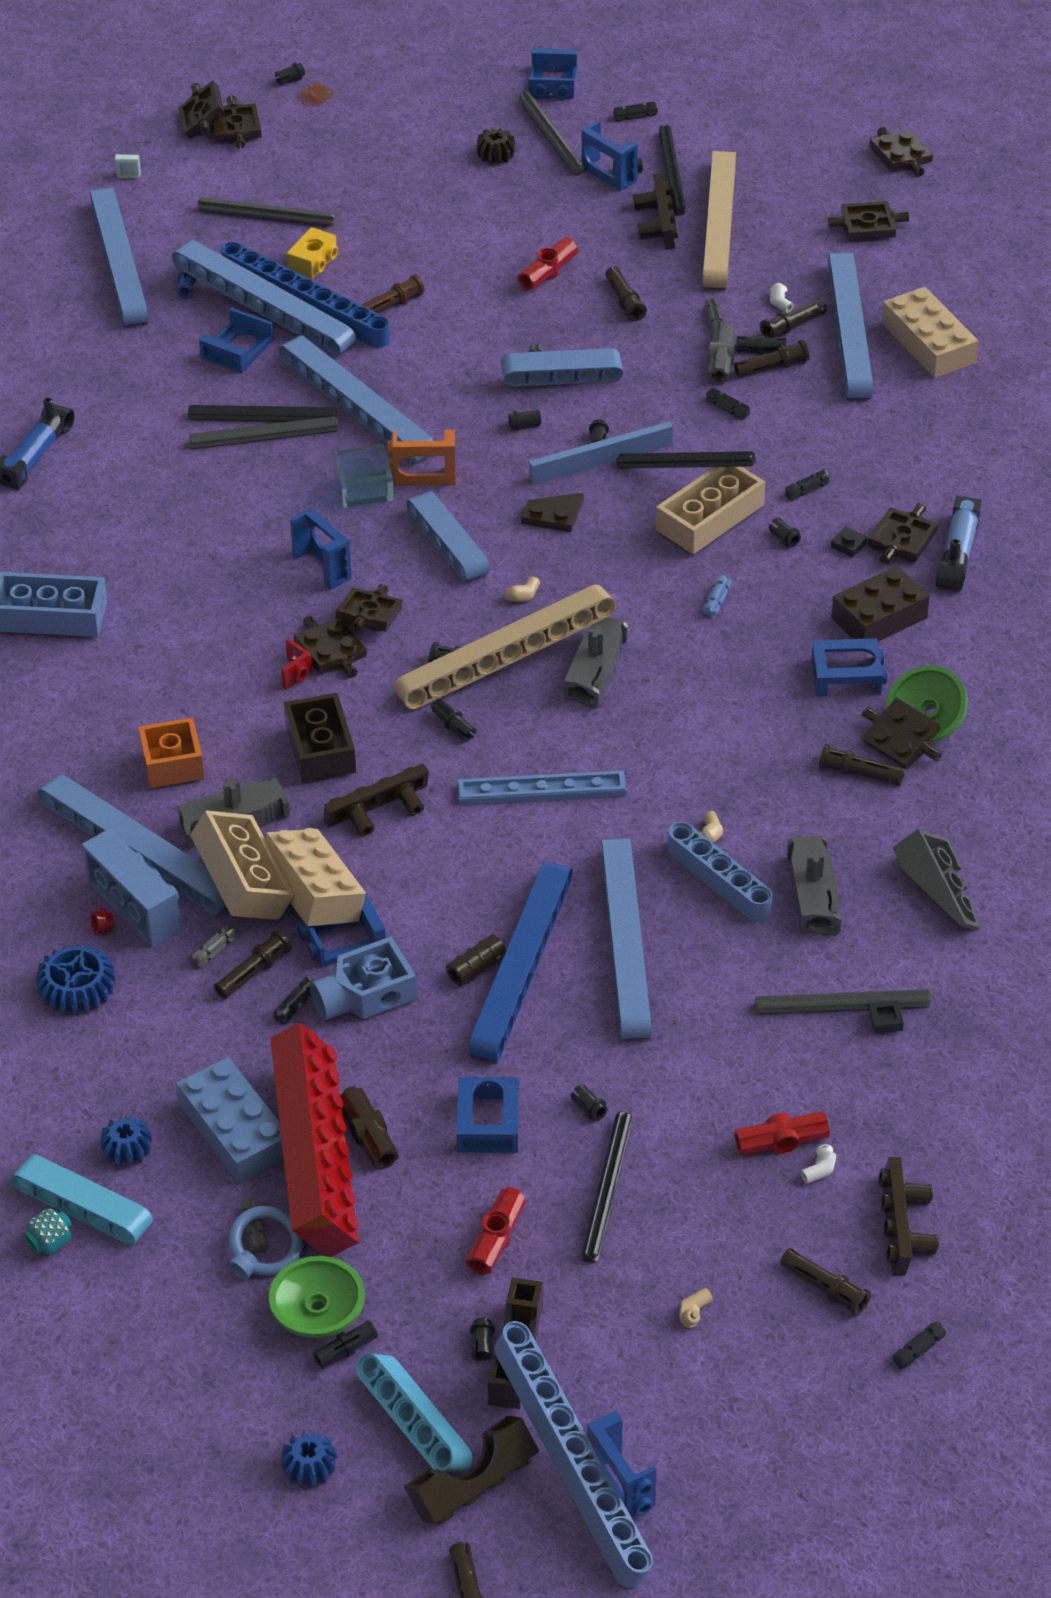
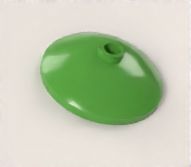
[886,665,968,743]
[269,1256,365,1338]

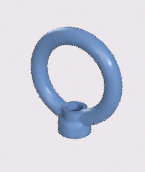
[228,1206,304,1280]

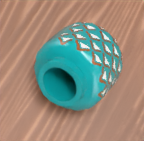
[24,1208,72,1255]

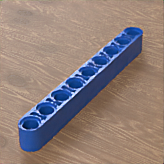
[221,242,390,348]
[468,861,573,1062]

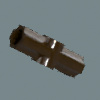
[340,1085,399,1169]

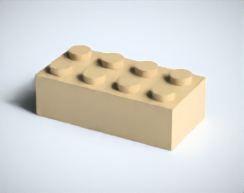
[882,287,979,378]
[656,467,765,555]
[190,810,294,920]
[265,828,366,926]

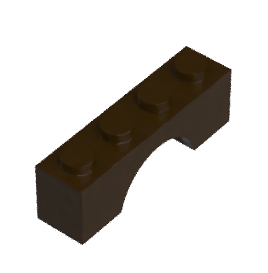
[488,1277,543,1409]
[404,1416,540,1524]

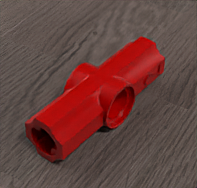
[517,237,578,291]
[734,1111,830,1156]
[466,1186,526,1276]

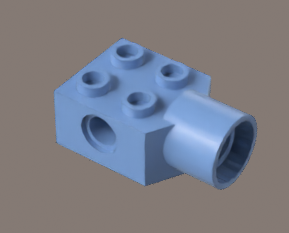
[310,936,417,1021]

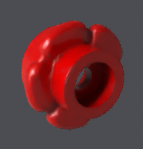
[90,907,114,935]

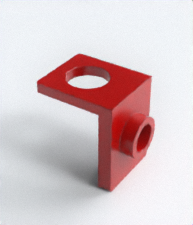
[281,638,312,690]

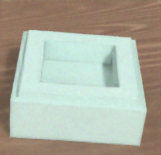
[115,154,141,179]

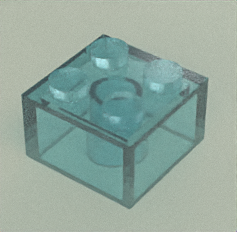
[333,444,394,508]

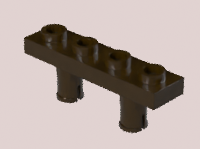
[632,172,678,249]
[324,763,429,837]
[878,1156,939,1276]

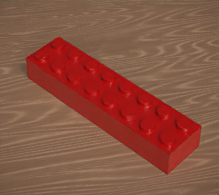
[270,1022,359,1257]

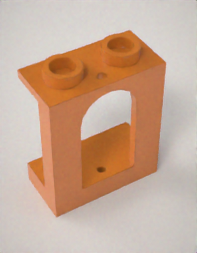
[388,430,456,485]

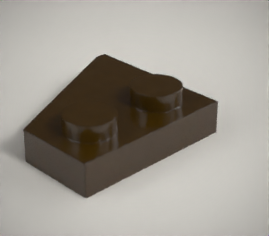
[521,493,584,532]

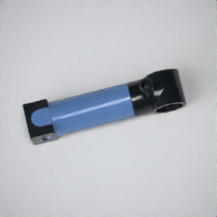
[936,495,982,591]

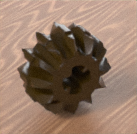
[476,128,515,164]

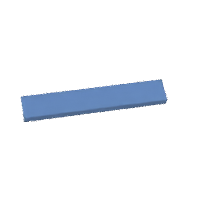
[529,421,673,485]
[457,770,626,805]

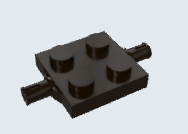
[178,80,224,139]
[212,95,262,149]
[869,126,933,177]
[828,201,909,241]
[868,503,938,565]
[335,584,403,633]
[293,616,367,678]
[862,697,942,769]

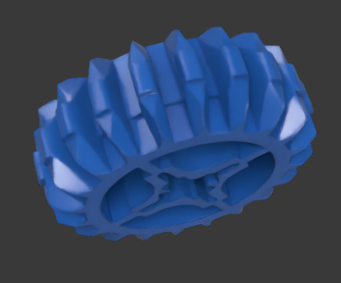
[36,943,116,1015]

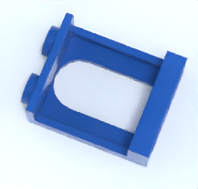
[528,48,577,99]
[581,121,638,191]
[199,308,274,373]
[290,508,352,590]
[811,638,887,697]
[296,889,386,968]
[456,1076,519,1153]
[587,1410,657,1517]

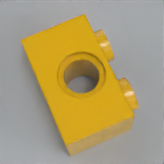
[286,227,338,280]

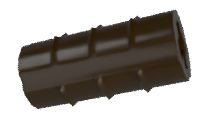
[446,935,506,987]

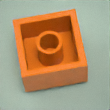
[138,717,205,788]

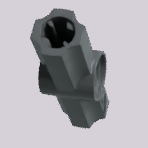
[708,322,735,385]

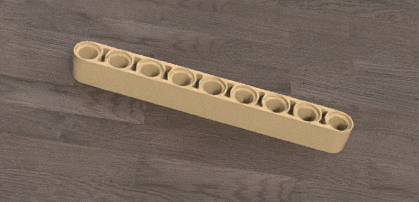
[703,151,736,289]
[393,585,616,709]

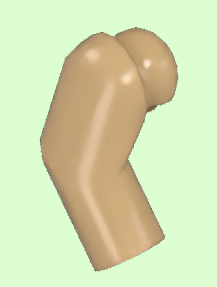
[505,576,540,603]
[700,811,723,843]
[679,1288,713,1328]

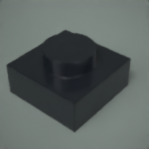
[831,526,867,558]
[868,1001,904,1034]

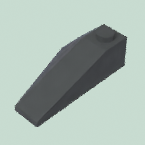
[892,829,980,930]

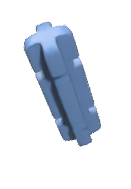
[702,575,731,618]

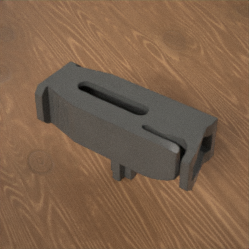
[564,618,628,709]
[177,777,290,849]
[787,836,841,936]

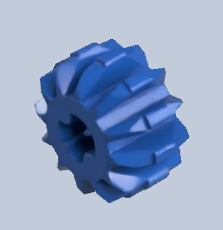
[100,1115,152,1167]
[281,1430,337,1487]

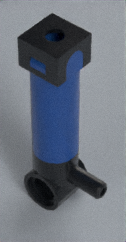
[0,397,75,490]

